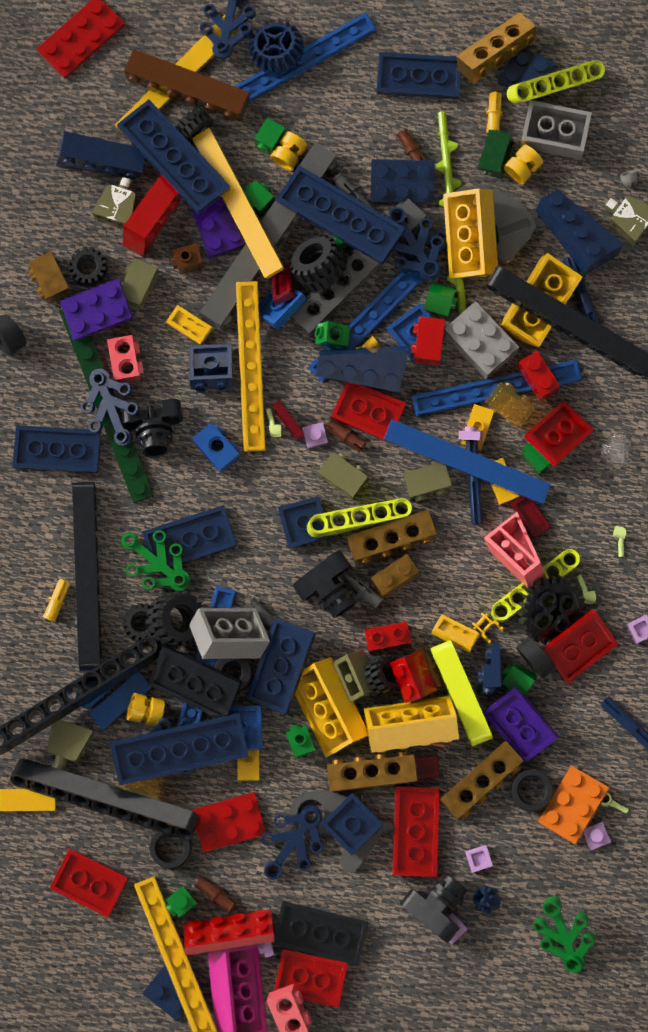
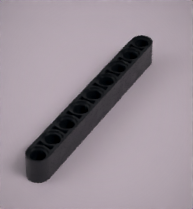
[486,266,648,380]
[72,482,102,672]
[0,637,159,755]
[9,758,200,840]

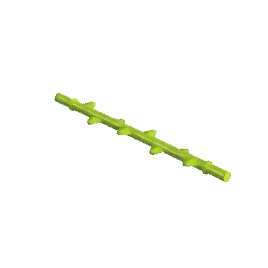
[435,112,467,314]

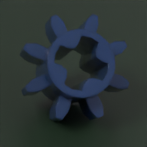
[473,885,501,915]

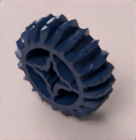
[248,20,304,74]

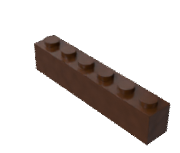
[124,49,250,122]

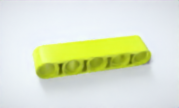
[507,60,605,104]
[307,498,412,538]
[491,549,580,623]
[430,640,493,747]

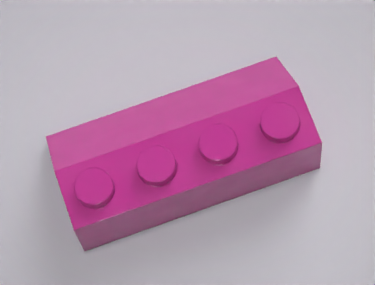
[208,944,267,1032]

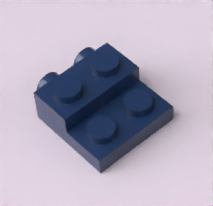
[498,49,556,101]
[189,343,233,393]
[477,643,501,695]

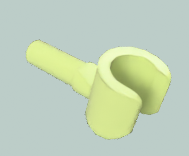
[266,408,281,437]
[613,526,626,557]
[577,575,596,604]
[601,793,629,814]

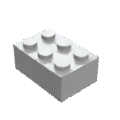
[520,100,592,160]
[444,301,519,380]
[189,608,270,659]

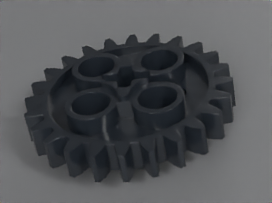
[517,575,586,645]

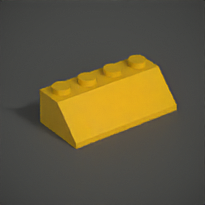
[443,189,498,279]
[499,253,583,347]
[295,657,368,758]
[364,696,459,753]

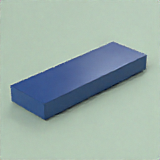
[89,671,153,730]

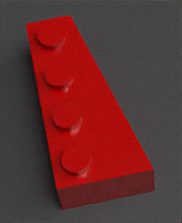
[123,175,182,257]

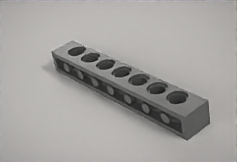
[291,199,427,338]

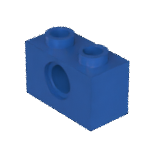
[192,422,240,474]

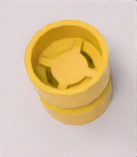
[270,131,308,171]
[504,145,543,185]
[127,693,165,727]

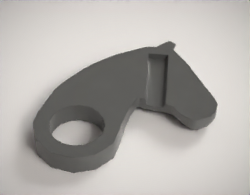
[455,186,546,263]
[289,791,394,872]

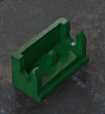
[478,129,514,179]

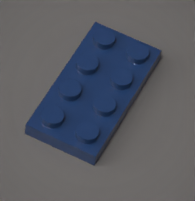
[376,52,461,99]
[12,425,101,474]
[142,505,237,573]
[247,617,316,715]

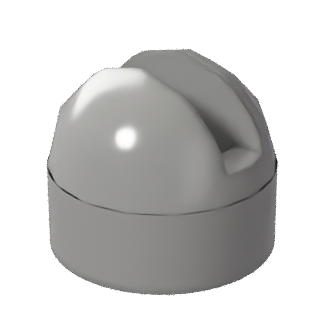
[620,170,638,187]

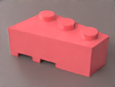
[484,512,546,588]

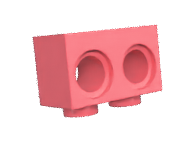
[107,335,144,383]
[267,984,312,1032]

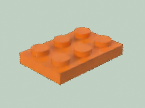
[538,766,610,845]

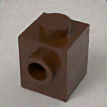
[171,243,204,274]

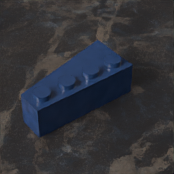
[56,131,145,180]
[535,189,624,275]
[315,346,408,392]

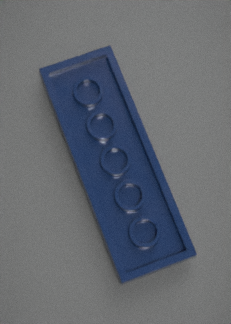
[117,99,230,215]
[276,165,406,265]
[110,713,249,786]

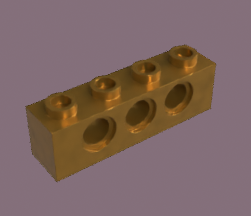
[456,12,537,84]
[346,510,437,565]
[440,741,523,820]
[327,751,419,792]

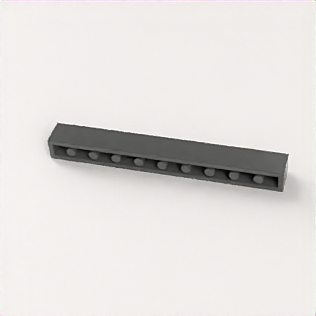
[200,142,338,330]

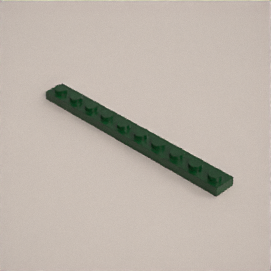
[59,309,153,503]

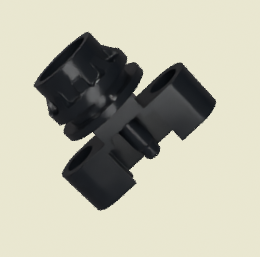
[120,399,183,458]
[292,550,357,619]
[399,872,468,943]

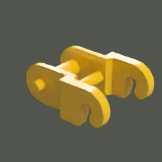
[472,613,505,644]

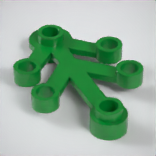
[121,530,190,591]
[533,896,596,973]

